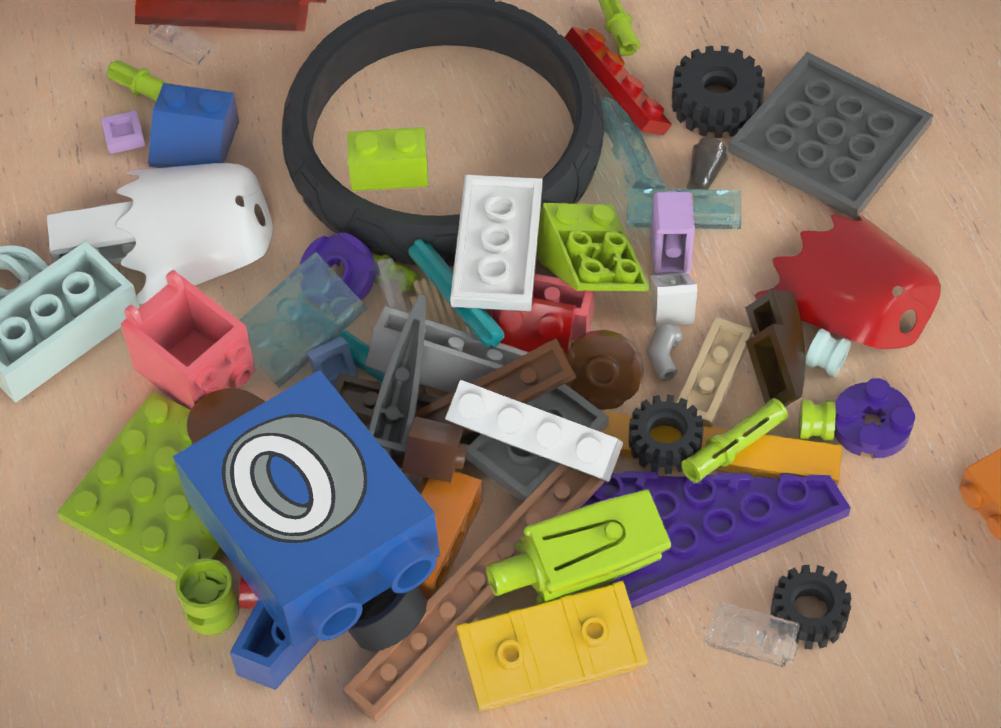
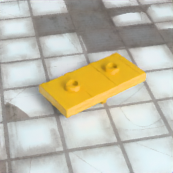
[455,581,648,712]

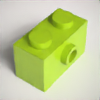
[347,127,429,191]

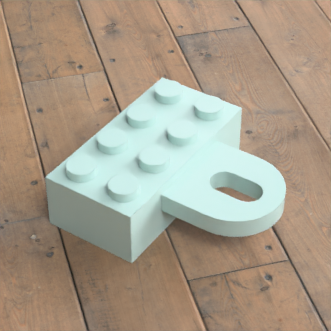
[0,241,140,403]

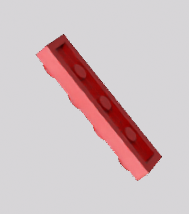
[564,27,672,135]

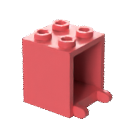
[120,270,256,410]

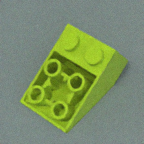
[536,203,649,291]

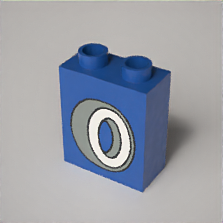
[173,370,440,648]

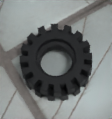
[628,394,704,474]
[770,564,852,650]

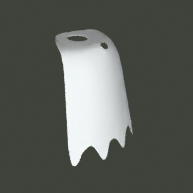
[116,163,273,304]

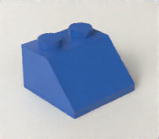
[148,83,239,168]

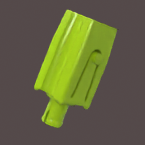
[485,489,671,604]

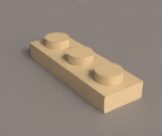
[676,317,753,427]

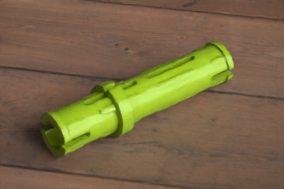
[681,398,788,483]

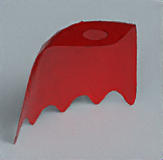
[754,214,941,349]

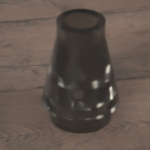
[687,137,728,196]

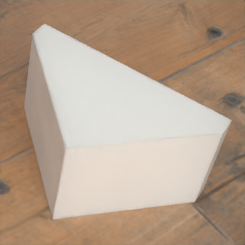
[648,272,697,327]

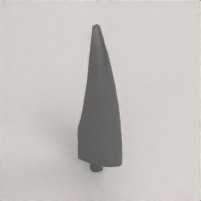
[369,294,427,459]

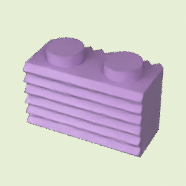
[650,191,695,275]

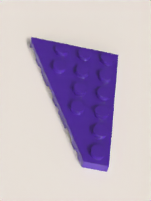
[581,471,851,608]

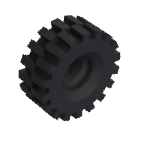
[671,45,765,138]

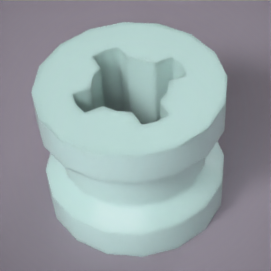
[805,329,851,378]

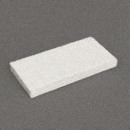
[450,175,542,311]

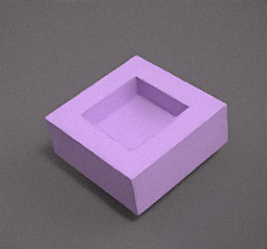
[101,110,145,154]

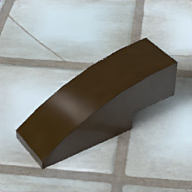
[745,289,806,407]

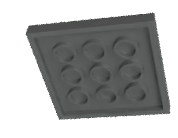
[728,52,933,219]

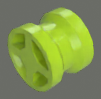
[799,399,836,441]

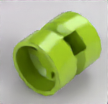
[176,558,239,635]

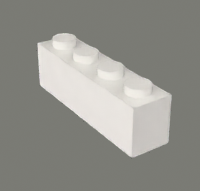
[47,201,136,265]
[445,380,623,482]

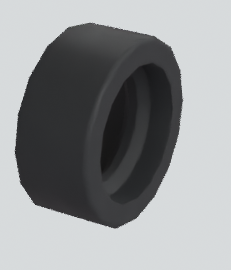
[348,586,427,651]

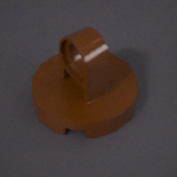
[565,330,644,410]

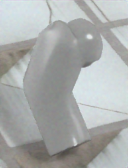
[647,323,682,381]

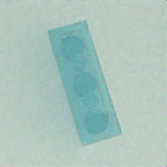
[601,96,666,195]
[627,188,742,229]

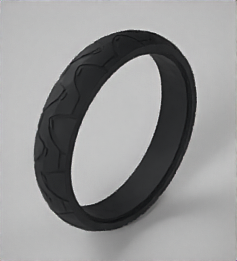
[282,0,604,267]

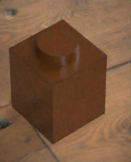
[402,417,468,483]

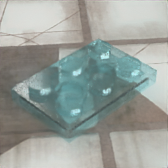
[239,252,368,388]

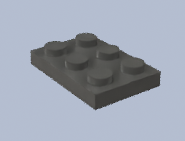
[466,384,609,503]

